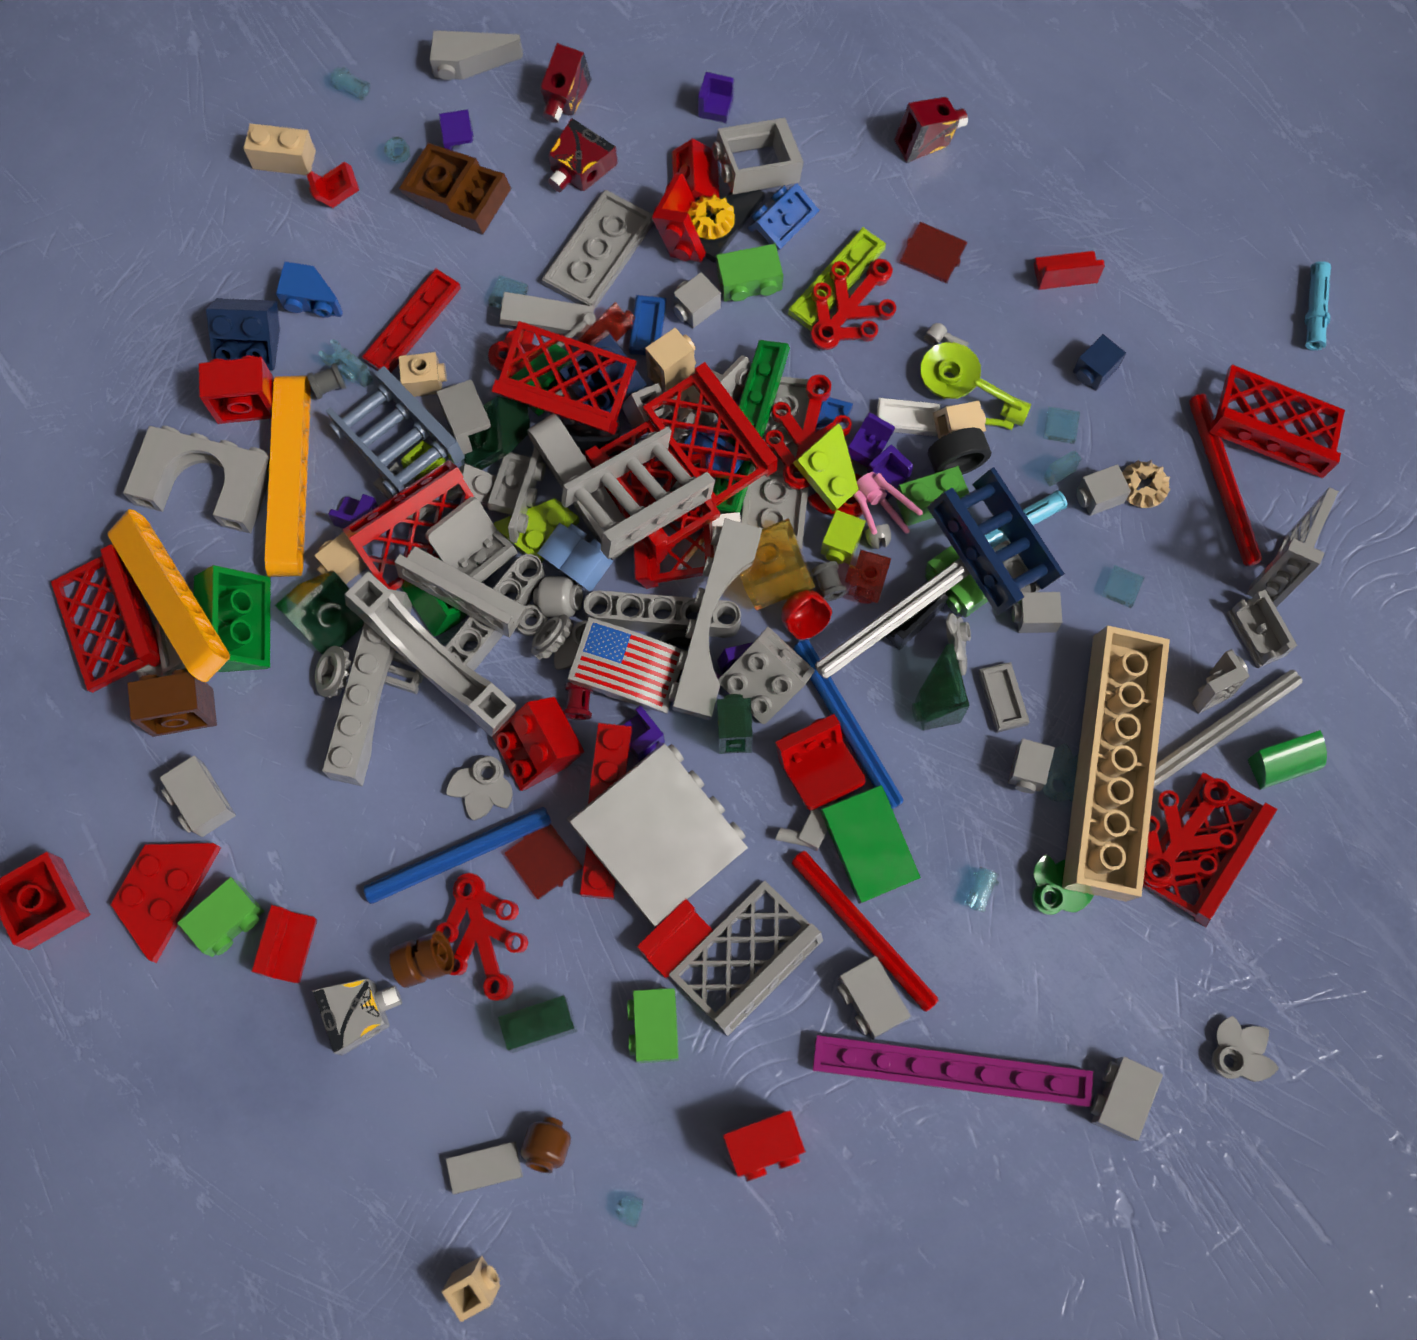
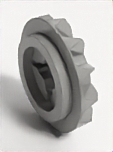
[531,615,573,659]
[315,646,352,698]

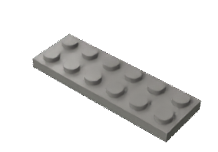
[741,377,819,557]

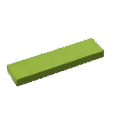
[788,227,886,331]

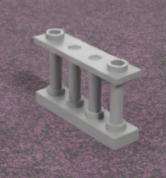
[561,427,715,559]

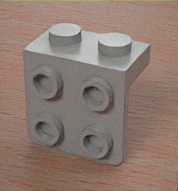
[425,497,518,583]

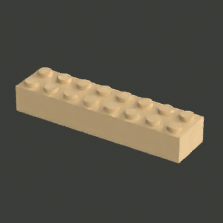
[1062,625,1170,902]

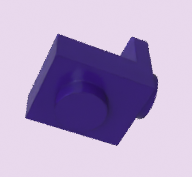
[848,413,895,467]

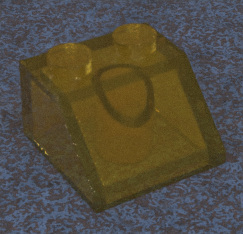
[740,518,815,611]

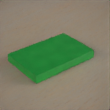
[820,785,921,904]

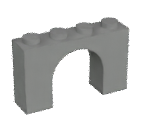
[123,426,270,534]

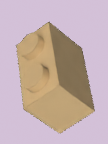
[244,123,316,176]
[645,328,696,393]

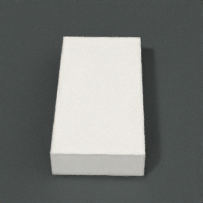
[877,398,940,437]

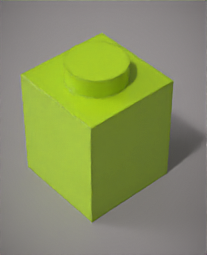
[821,510,866,565]

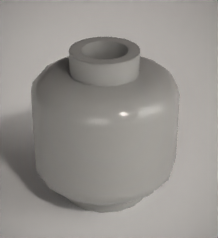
[533,576,583,618]

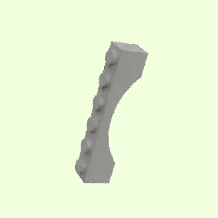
[668,518,763,720]
[345,571,516,737]
[322,589,413,786]

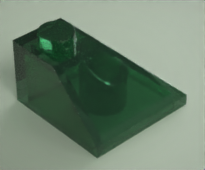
[464,396,530,470]
[274,570,364,655]
[912,644,970,731]

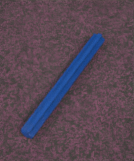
[793,639,903,809]
[363,807,551,904]

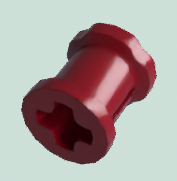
[563,682,594,720]

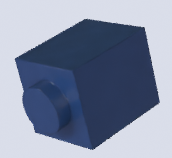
[1073,334,1126,391]

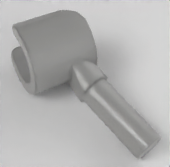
[924,323,969,347]

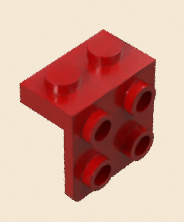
[652,173,706,262]
[775,714,865,810]

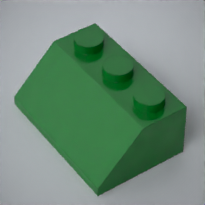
[193,565,271,672]

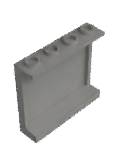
[566,742,748,926]

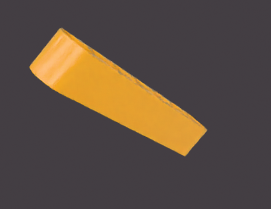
[265,375,311,577]
[107,509,230,682]

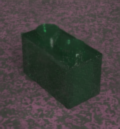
[717,694,753,754]
[498,995,578,1053]

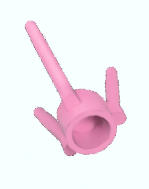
[853,472,923,535]

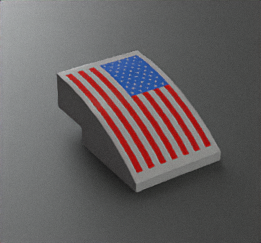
[568,617,682,714]

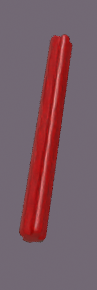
[1189,393,1262,566]
[792,851,939,1012]

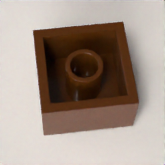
[127,669,217,737]

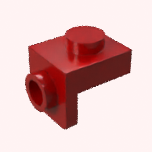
[307,162,359,208]

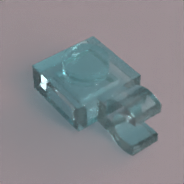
[318,339,373,388]

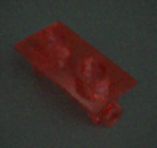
[577,302,635,349]

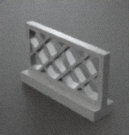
[1247,487,1339,608]
[669,881,823,1037]

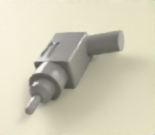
[775,799,838,851]

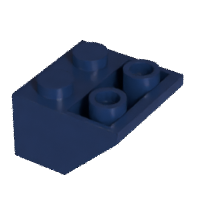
[206,298,280,371]
[559,330,647,412]

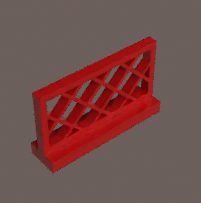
[491,321,637,435]
[643,362,778,506]
[1209,364,1345,478]
[585,420,720,560]
[631,453,714,589]
[343,460,474,590]
[51,544,161,693]
[1143,772,1278,927]

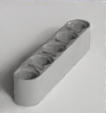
[527,413,634,560]
[445,554,546,671]
[584,590,741,638]

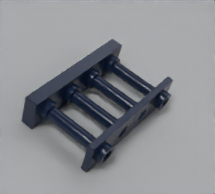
[927,467,1065,615]

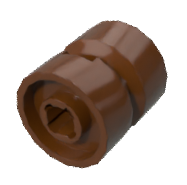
[390,931,454,988]

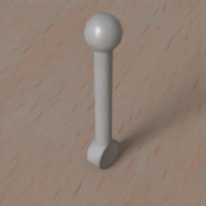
[547,312,596,349]

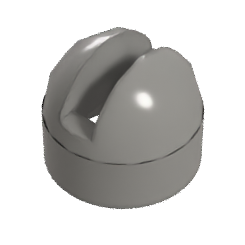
[864,524,891,549]

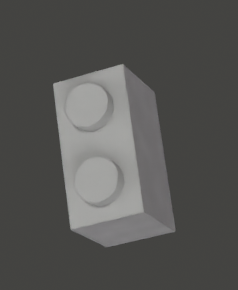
[159,756,236,837]
[837,956,911,1040]
[1090,1056,1163,1141]

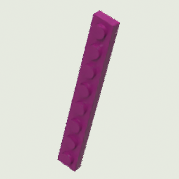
[812,1035,1093,1107]

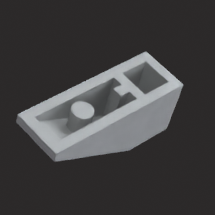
[430,30,523,80]

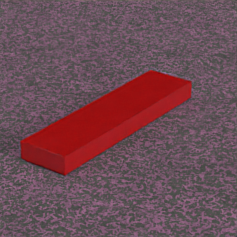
[362,268,461,373]

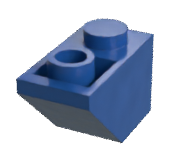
[276,261,343,318]

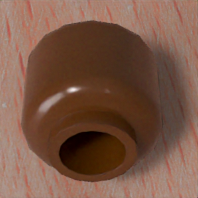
[520,1117,571,1174]

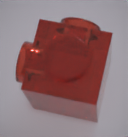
[845,550,891,604]

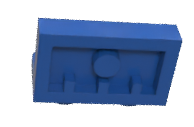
[747,183,820,251]

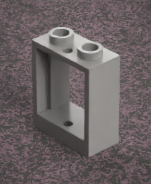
[713,118,803,194]

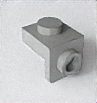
[447,464,497,508]

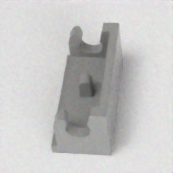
[1227,589,1298,668]

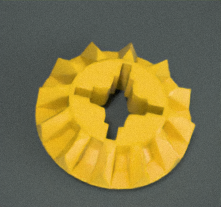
[687,194,735,239]

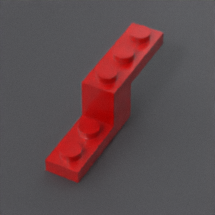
[580,723,632,900]

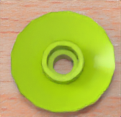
[920,342,981,399]

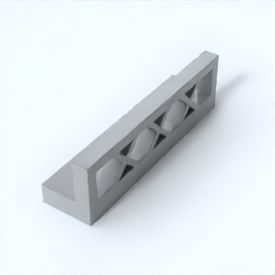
[395,546,526,638]

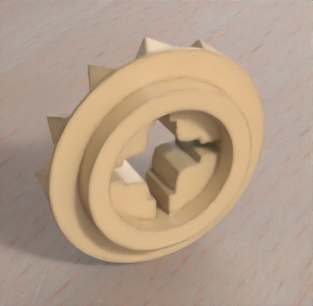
[1122,460,1170,508]

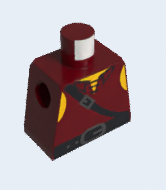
[540,43,592,123]
[894,97,968,163]
[548,118,618,192]

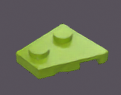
[793,423,859,512]
[494,498,580,563]

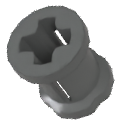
[307,362,347,399]
[811,561,848,602]

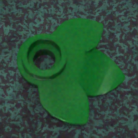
[1032,854,1094,915]

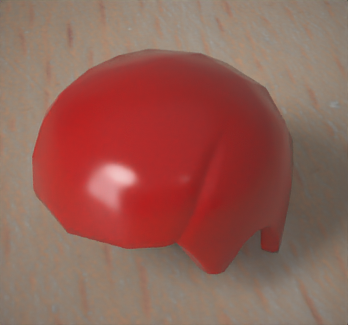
[781,590,832,640]

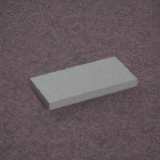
[541,189,654,310]

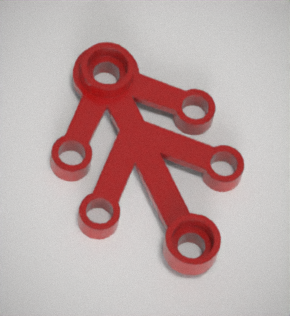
[811,259,897,350]
[765,375,852,489]
[1144,778,1237,888]
[436,873,528,1001]

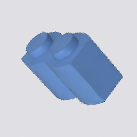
[537,523,613,592]

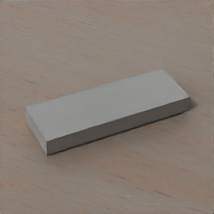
[500,292,594,338]

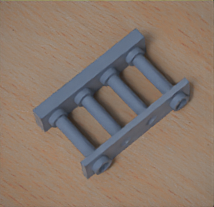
[326,366,465,497]

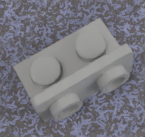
[1192,649,1250,714]

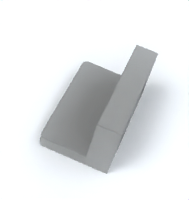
[436,380,491,454]

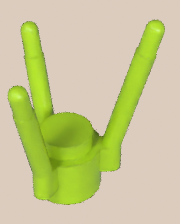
[974,378,1031,430]

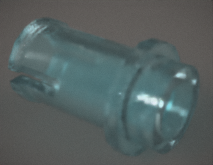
[330,67,370,100]
[964,867,999,913]

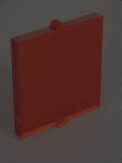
[900,221,968,284]
[504,824,583,900]

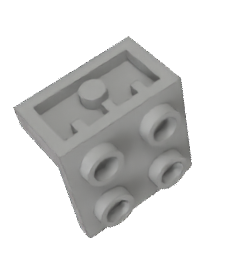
[718,627,815,724]

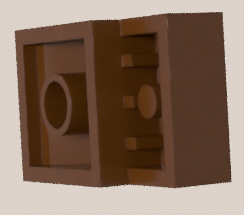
[399,143,512,234]

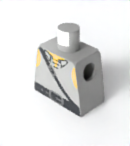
[313,979,402,1055]

